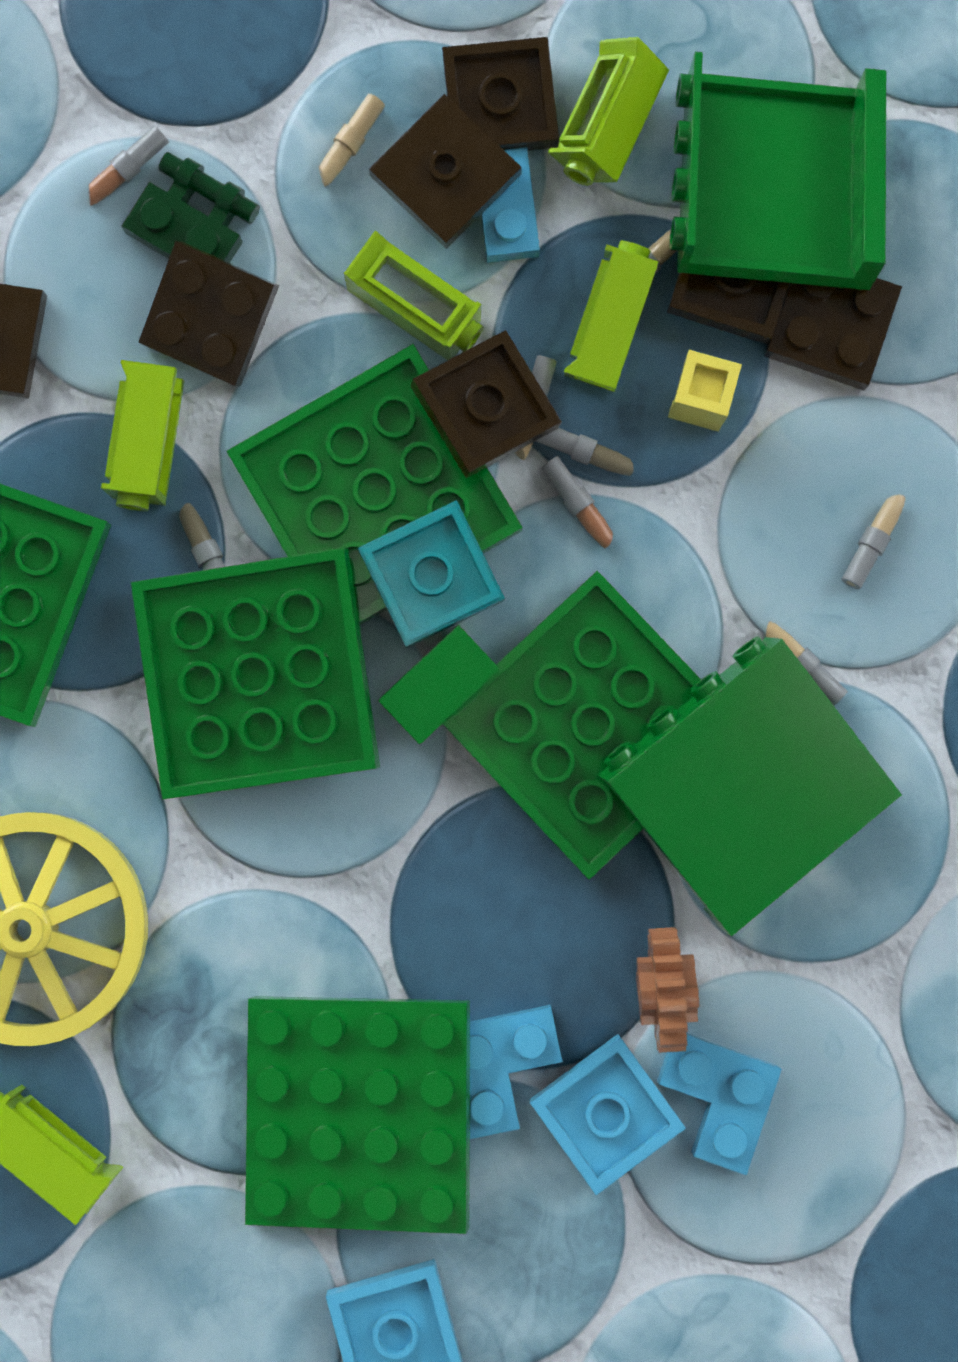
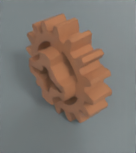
[636,927,699,1053]

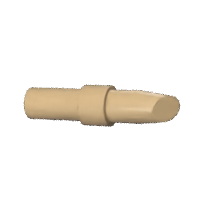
[319,93,385,187]

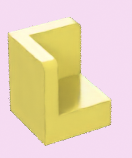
[668,350,742,432]

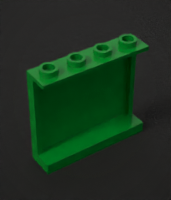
[669,51,886,290]
[597,636,902,937]

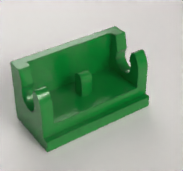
[377,625,500,745]

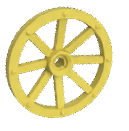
[0,812,148,1046]

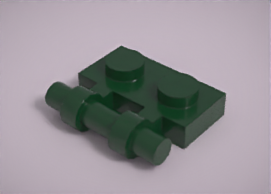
[121,152,260,263]

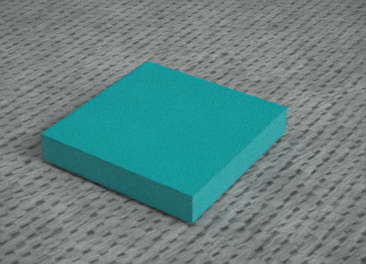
[358,500,505,648]

